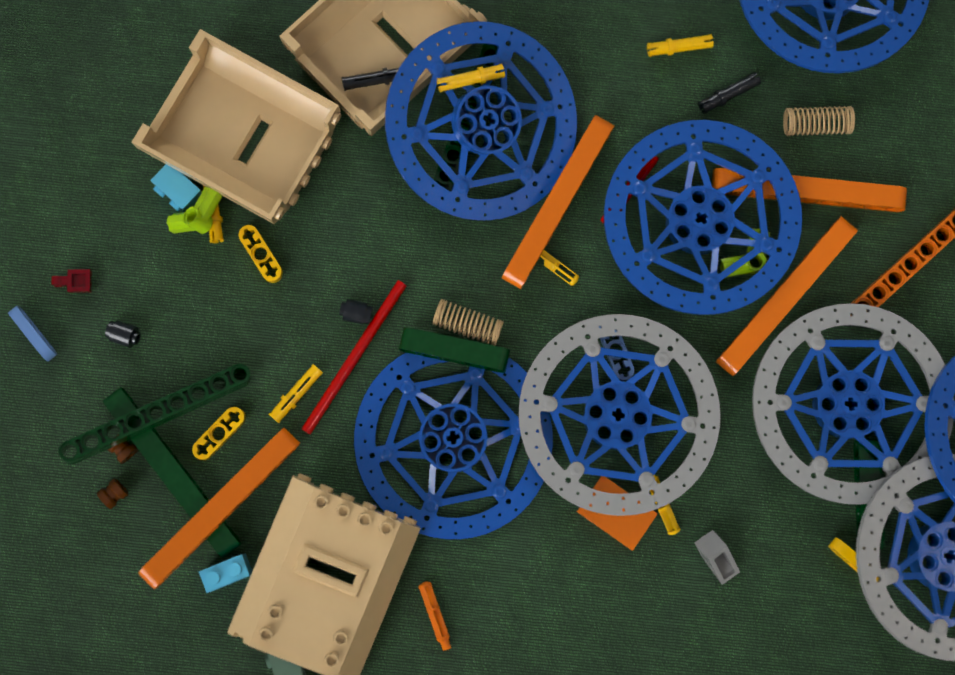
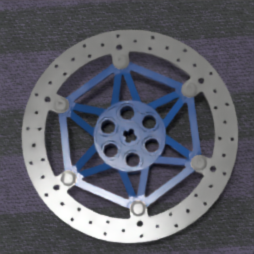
[752,303,954,505]
[518,314,720,516]
[856,454,955,661]

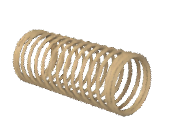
[783,106,855,136]
[432,299,504,346]

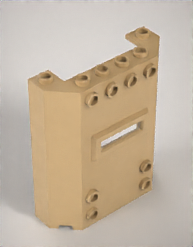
[280,0,487,136]
[132,29,341,224]
[227,473,421,675]

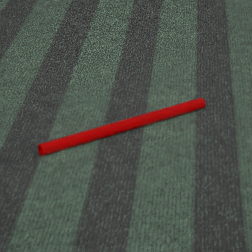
[301,280,407,435]

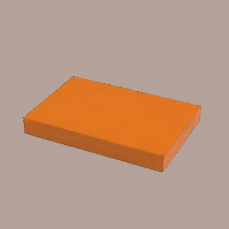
[576,476,658,551]

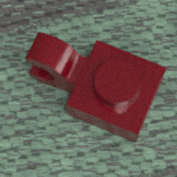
[51,269,92,293]

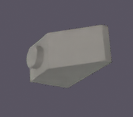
[695,530,740,585]

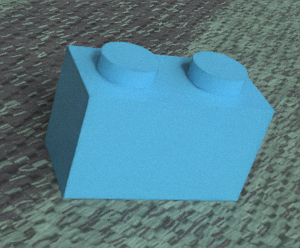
[150,164,202,212]
[199,554,252,593]

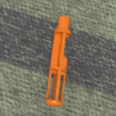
[418,581,452,651]

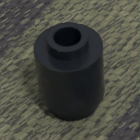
[339,299,373,325]
[105,320,141,348]

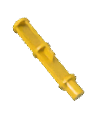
[540,250,579,286]
[650,474,680,535]

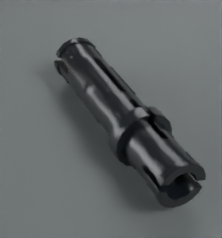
[342,68,403,91]
[698,72,761,114]

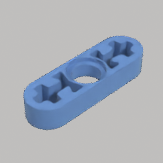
[8,305,57,362]
[599,326,634,381]

